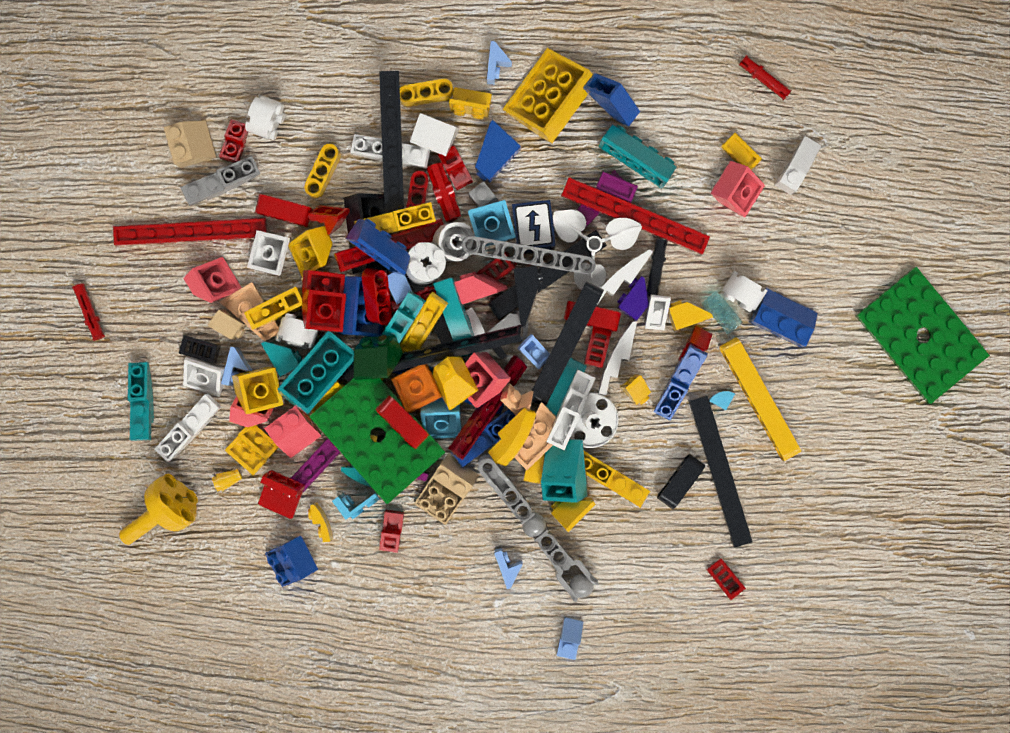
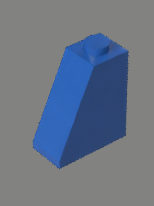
[583,73,640,127]
[475,120,521,183]

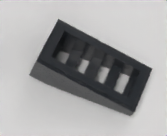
[179,335,221,363]

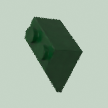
[354,335,403,380]

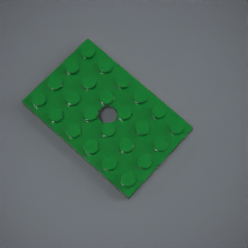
[855,267,990,404]
[309,378,445,504]

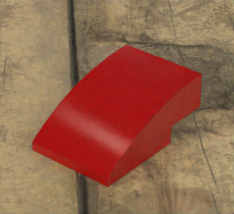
[302,270,346,332]

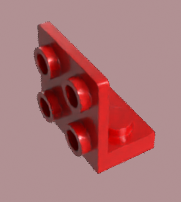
[258,470,305,519]

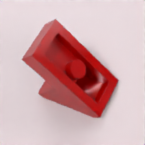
[308,205,350,235]
[678,326,713,360]

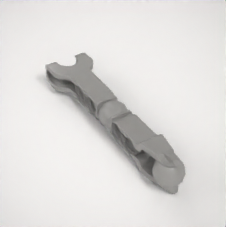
[478,454,599,602]

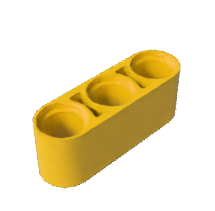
[400,79,454,107]
[304,144,341,199]

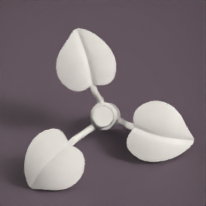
[553,210,642,291]

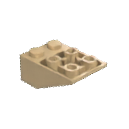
[414,454,479,525]

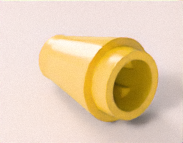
[212,469,242,492]

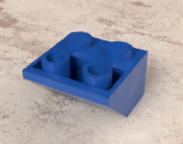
[265,536,318,587]

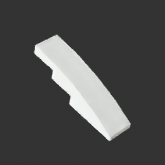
[597,250,653,305]
[598,322,637,395]
[546,370,595,450]

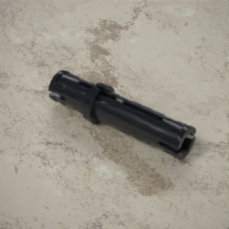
[647,239,668,296]

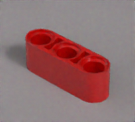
[407,171,430,208]
[254,194,313,227]
[362,268,392,325]
[563,301,621,332]
[375,395,429,449]

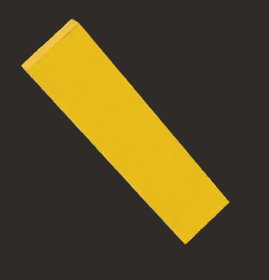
[400,292,448,353]

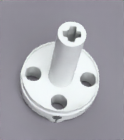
[570,392,619,448]

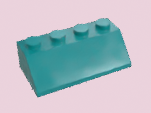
[599,124,677,189]
[277,331,354,414]

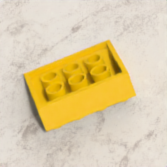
[503,48,593,143]

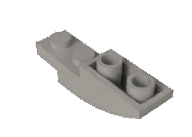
[180,156,260,206]

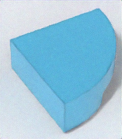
[709,391,735,410]

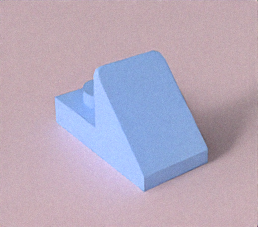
[487,41,512,85]
[387,273,413,304]
[517,334,550,370]
[221,347,252,386]
[494,548,523,589]
[556,617,583,660]

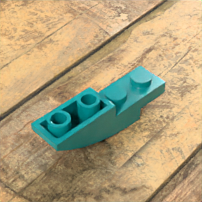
[381,290,426,343]
[128,362,154,441]

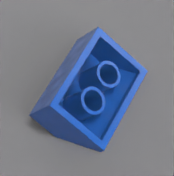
[345,218,410,275]
[338,276,384,337]
[749,288,818,347]

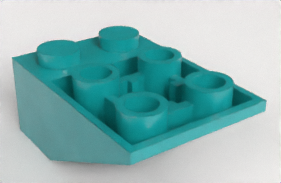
[541,439,588,503]

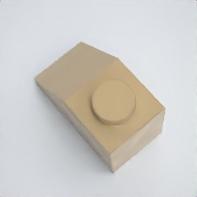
[208,309,246,340]

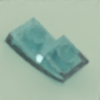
[701,291,743,334]

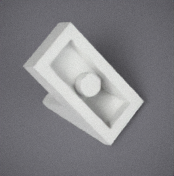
[645,295,671,330]

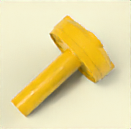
[119,474,198,545]

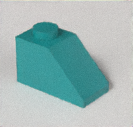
[261,341,303,377]

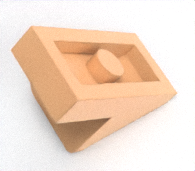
[501,383,533,415]

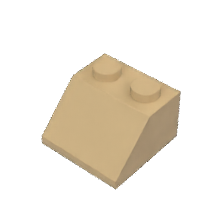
[163,120,217,168]

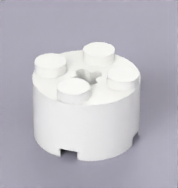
[245,95,285,140]
[433,222,476,261]
[406,242,446,285]
[722,271,767,312]
[275,313,319,350]

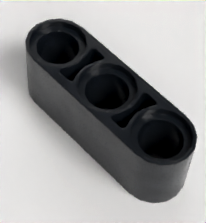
[657,454,705,510]

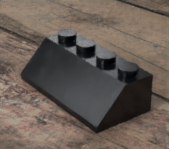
[343,193,392,274]

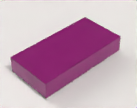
[596,171,638,203]

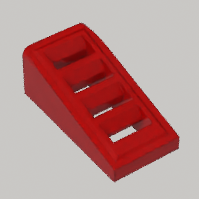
[477,251,518,281]
[584,327,612,368]
[706,558,746,600]

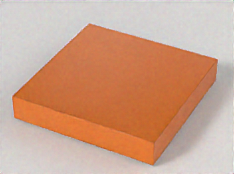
[391,364,442,413]

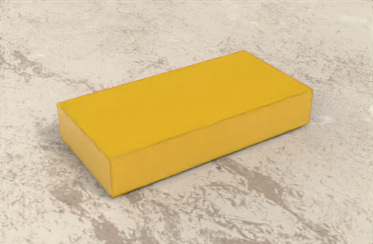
[721,133,762,170]

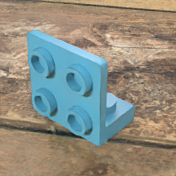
[332,492,380,520]

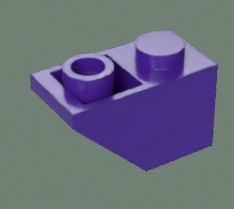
[617,276,649,321]

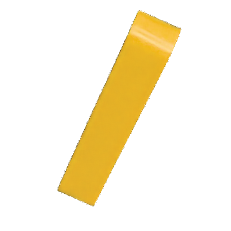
[719,337,801,461]

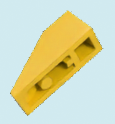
[244,287,302,330]
[620,375,651,405]

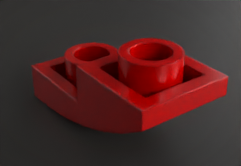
[219,119,248,163]

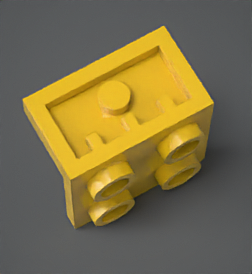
[449,87,492,120]

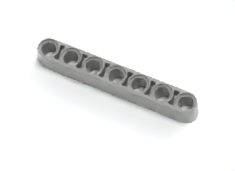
[462,236,596,274]

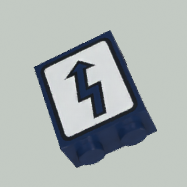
[512,200,556,255]

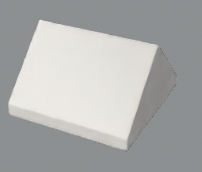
[410,113,459,156]
[247,230,290,276]
[183,357,225,397]

